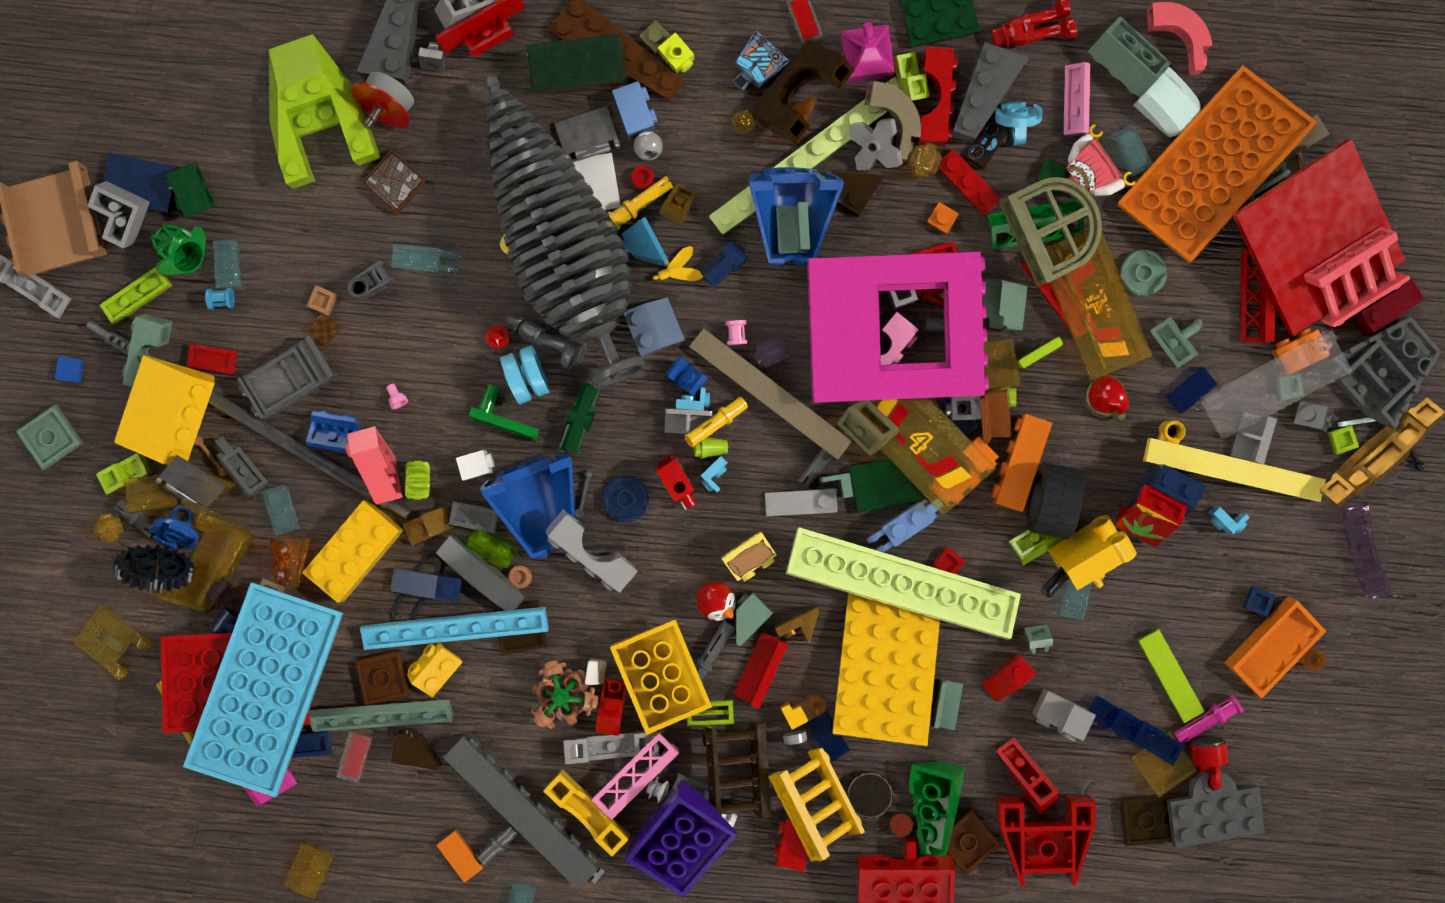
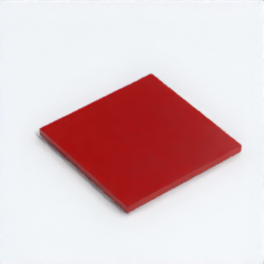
[1232,139,1406,336]

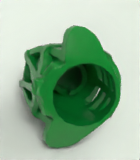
[151,224,206,275]

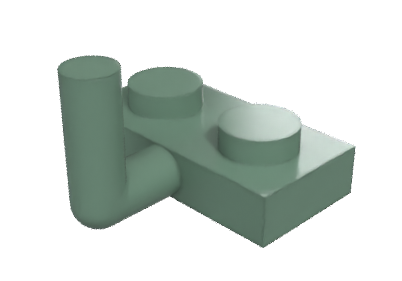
[1150,316,1203,368]

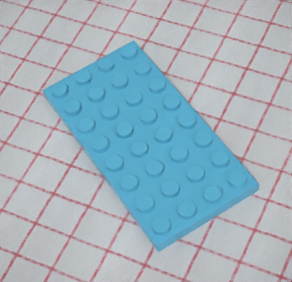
[183,582,344,798]

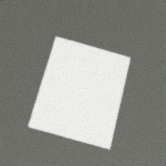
[572,153,621,210]

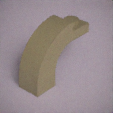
[864,81,921,160]

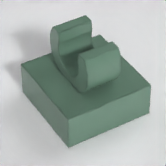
[1024,625,1053,654]

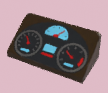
[964,118,1011,170]

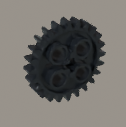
[113,545,195,593]

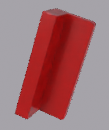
[734,632,788,709]

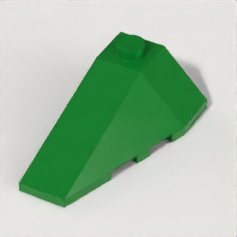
[909,761,965,857]

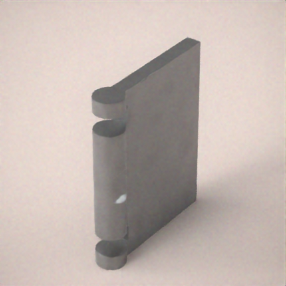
[554,106,621,161]
[154,455,226,513]

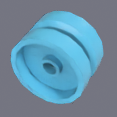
[500,345,551,405]

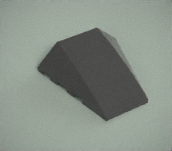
[1331,316,1442,430]

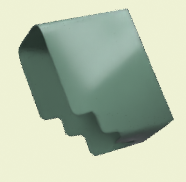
[982,279,1027,330]

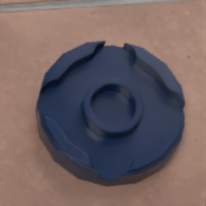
[602,476,649,522]

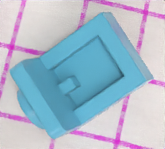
[1207,507,1250,534]

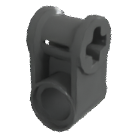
[347,261,395,301]

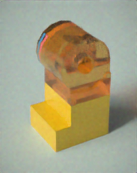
[780,693,827,730]

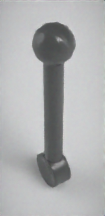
[575,470,593,518]

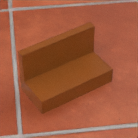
[980,389,1012,444]

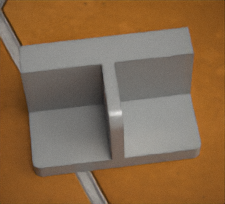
[664,409,712,434]
[1230,412,1277,464]

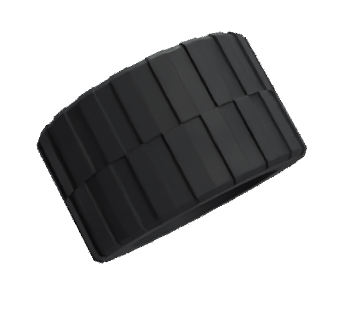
[1027,462,1085,539]

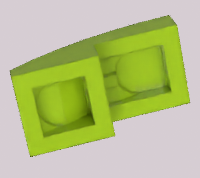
[893,52,930,101]
[96,453,153,495]

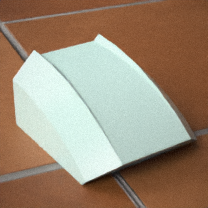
[1133,67,1201,137]

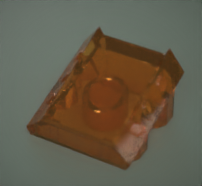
[270,533,311,589]

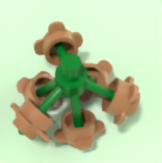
[531,661,598,729]

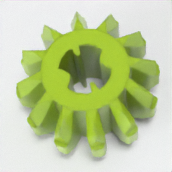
[405,461,430,500]

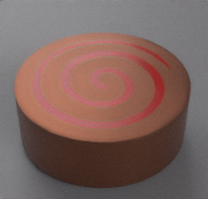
[889,812,913,837]

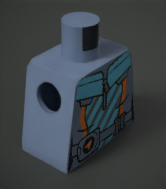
[733,30,789,91]

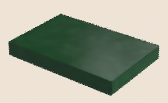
[849,454,927,513]

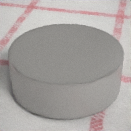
[783,730,807,745]

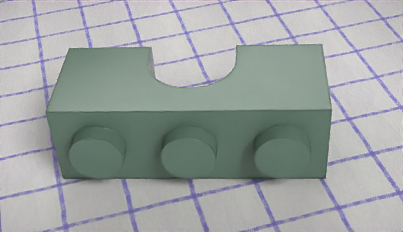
[122,314,173,387]

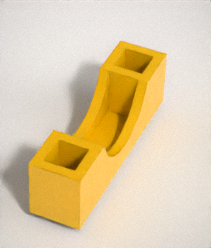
[544,769,630,856]

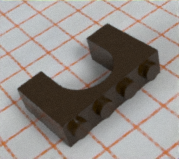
[750,39,855,144]

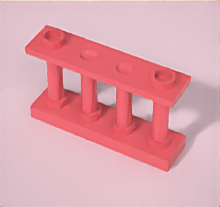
[1304,227,1410,327]

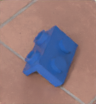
[306,411,360,453]

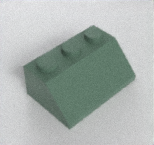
[1088,16,1172,98]

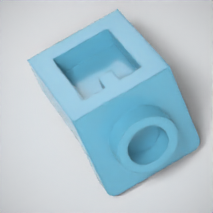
[676,387,710,411]
[701,456,727,492]

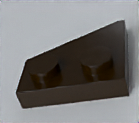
[831,171,883,217]

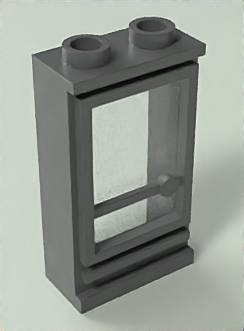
[237,335,339,420]

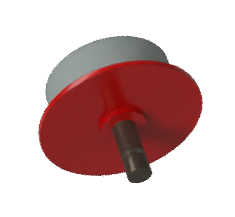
[351,72,414,130]

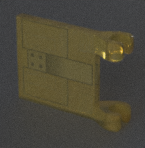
[73,605,152,680]

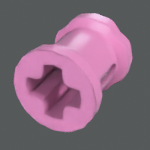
[725,320,747,345]

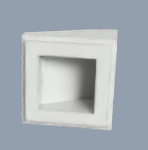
[585,659,607,685]

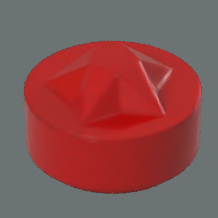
[486,325,510,349]

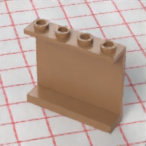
[0,161,107,277]

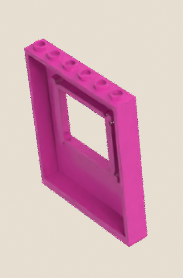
[807,252,989,402]

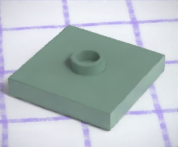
[16,405,84,470]

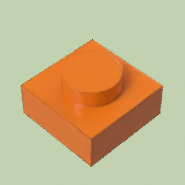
[926,202,959,235]

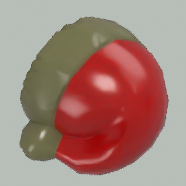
[1084,375,1129,421]

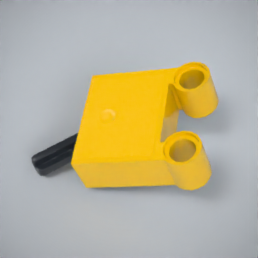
[1041,515,1137,598]

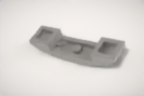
[0,254,72,318]
[563,731,659,764]

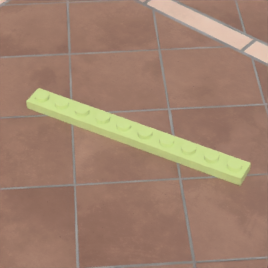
[709,77,902,236]

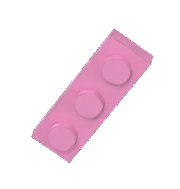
[1064,62,1090,137]

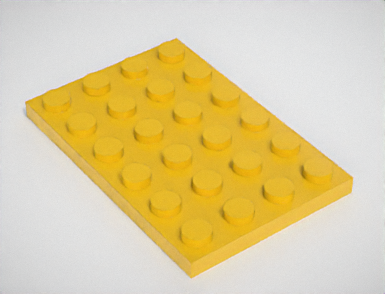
[832,593,940,747]

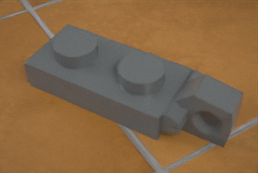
[213,436,268,498]

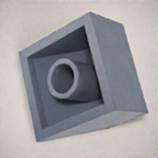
[624,297,685,358]

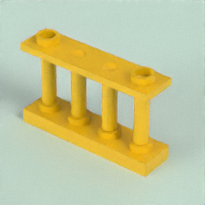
[768,748,865,861]

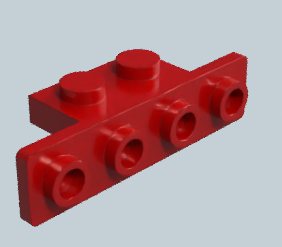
[435,0,525,57]

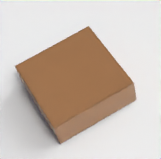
[306,285,338,316]

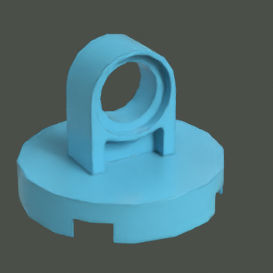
[995,102,1043,146]

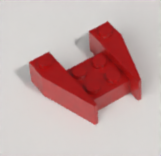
[996,795,1096,887]

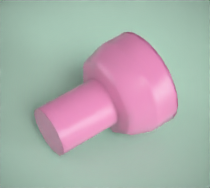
[386,384,408,409]

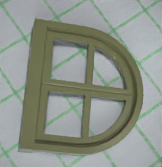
[998,177,1102,286]

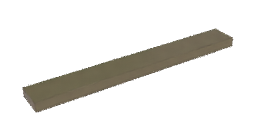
[689,328,852,460]

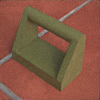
[837,400,900,456]

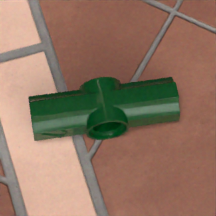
[559,382,601,455]

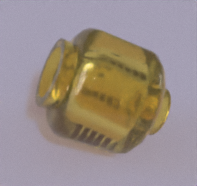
[908,142,942,179]

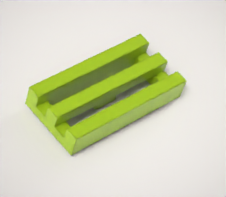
[1015,337,1063,369]
[687,699,734,726]

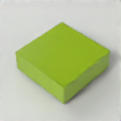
[1327,425,1359,455]

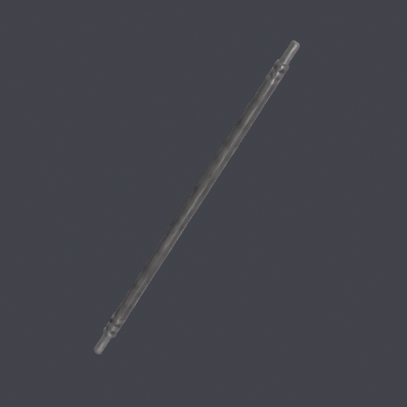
[86,321,411,519]

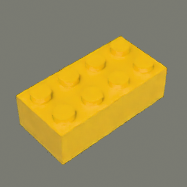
[302,500,404,603]

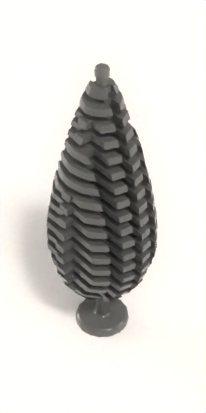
[484,76,646,388]

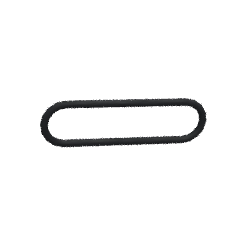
[391,553,443,622]

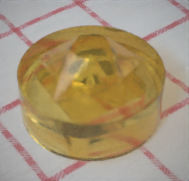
[732,110,756,134]

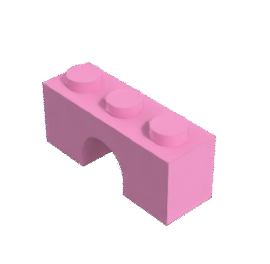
[880,312,919,365]

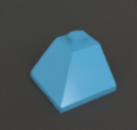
[622,217,669,267]

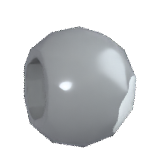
[634,131,663,160]

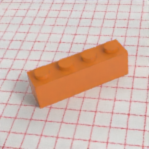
[991,414,1052,512]

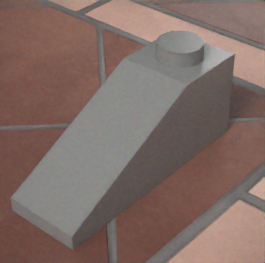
[434,0,498,30]
[765,488,838,516]

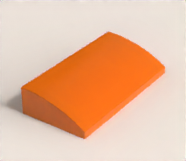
[1224,596,1326,698]

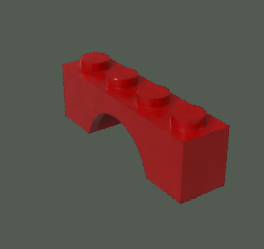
[917,47,958,146]

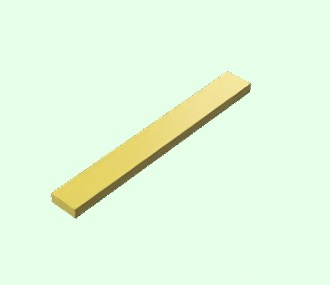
[1143,438,1326,502]

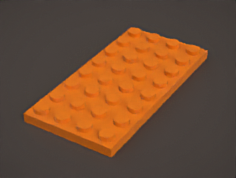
[1117,65,1317,264]

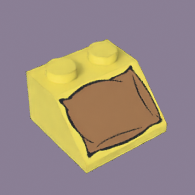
[722,531,776,582]

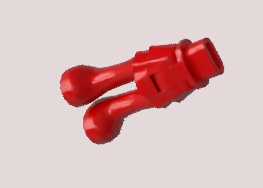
[991,0,1077,48]

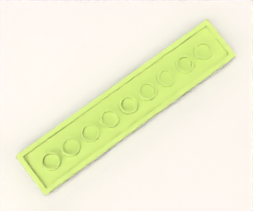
[786,528,1021,640]

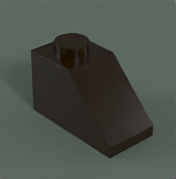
[390,728,441,771]

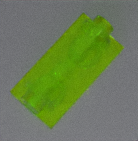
[466,530,517,568]

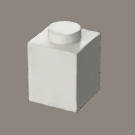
[456,450,494,481]

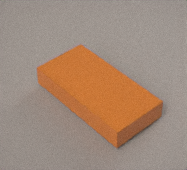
[436,830,484,883]

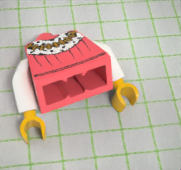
[1066,124,1136,196]

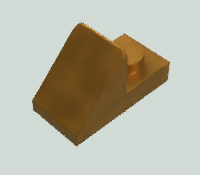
[659,183,698,225]
[403,506,456,546]
[775,606,819,643]

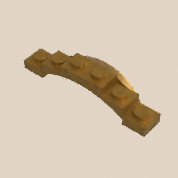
[1320,398,1445,508]

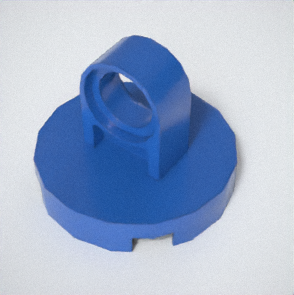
[149,505,199,550]

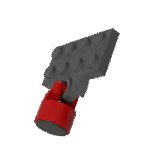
[1167,737,1265,848]

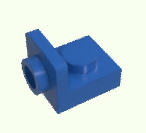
[666,356,708,396]

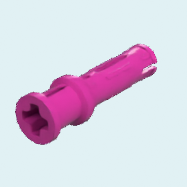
[1173,694,1244,745]

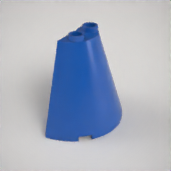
[749,167,844,266]
[481,454,575,559]

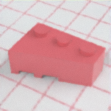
[345,426,403,505]

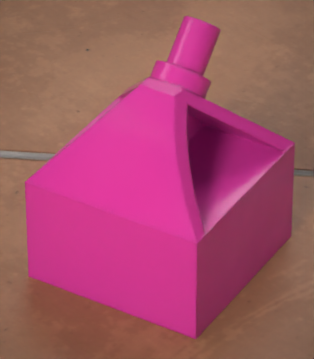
[840,22,895,84]

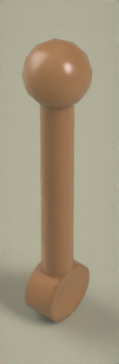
[194,436,227,477]

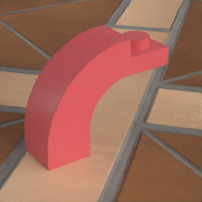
[1147,2,1212,76]

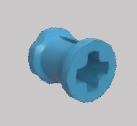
[205,287,235,310]

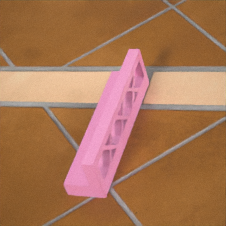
[592,733,679,820]

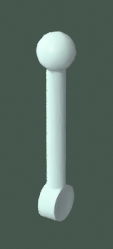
[1337,418,1375,427]

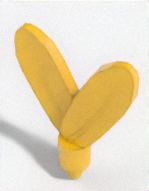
[652,246,703,281]

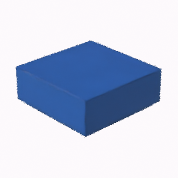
[55,356,84,383]

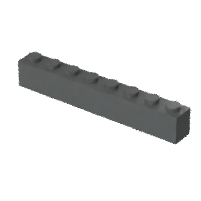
[443,734,600,889]

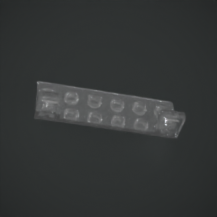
[1199,329,1352,439]

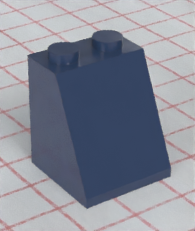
[1128,464,1207,516]

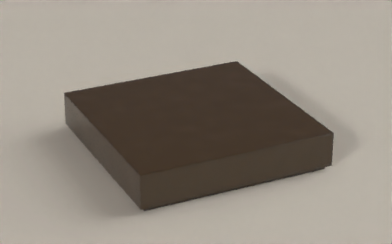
[493,601,548,656]

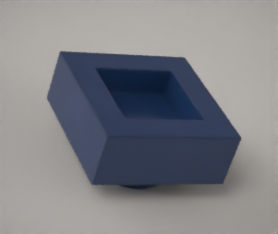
[1242,586,1276,617]

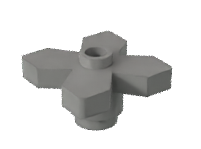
[849,118,903,171]

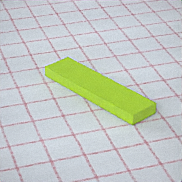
[1137,629,1205,723]

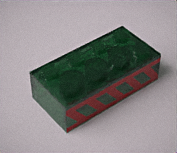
[526,34,628,95]

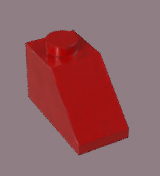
[981,653,1036,702]

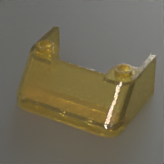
[144,499,252,612]

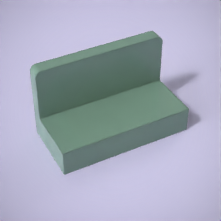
[776,202,810,254]
[819,473,853,498]
[931,679,963,730]

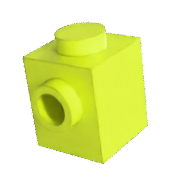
[658,32,694,74]

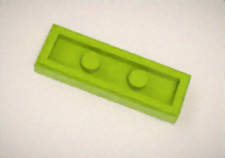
[99,267,172,325]

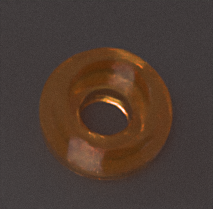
[1301,648,1326,671]

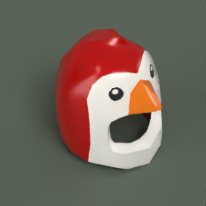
[696,581,736,621]

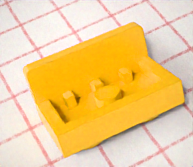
[407,642,462,698]

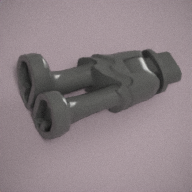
[507,314,587,369]

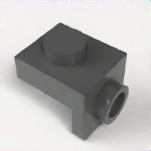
[1294,401,1334,433]

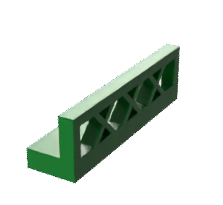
[986,200,1084,250]

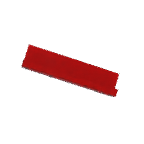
[1239,249,1275,343]

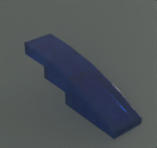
[1088,696,1185,766]

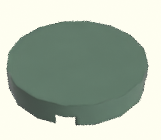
[1119,250,1167,297]

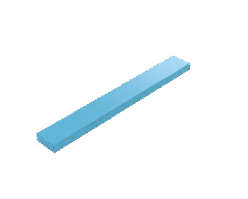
[360,607,549,650]

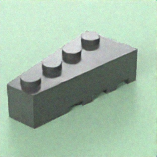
[356,0,421,85]
[952,42,1029,144]

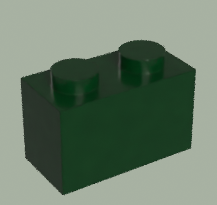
[165,163,216,218]

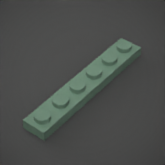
[310,700,453,732]

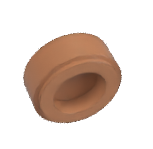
[508,565,532,589]

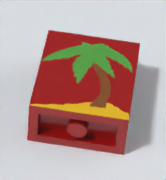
[1114,485,1187,547]

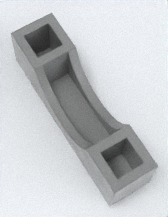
[545,509,638,593]

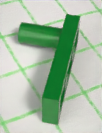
[469,384,540,442]

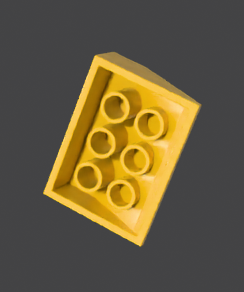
[114,355,215,465]
[610,619,712,735]

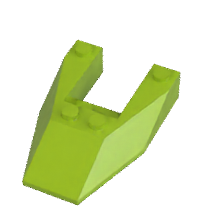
[269,34,381,189]

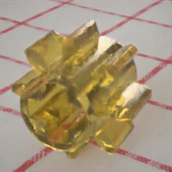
[93,513,123,544]

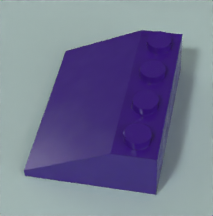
[625,781,737,898]

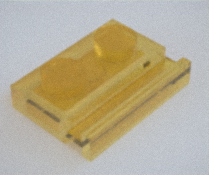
[124,474,178,514]
[283,841,335,900]

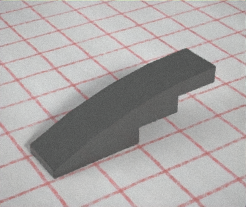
[436,535,526,611]

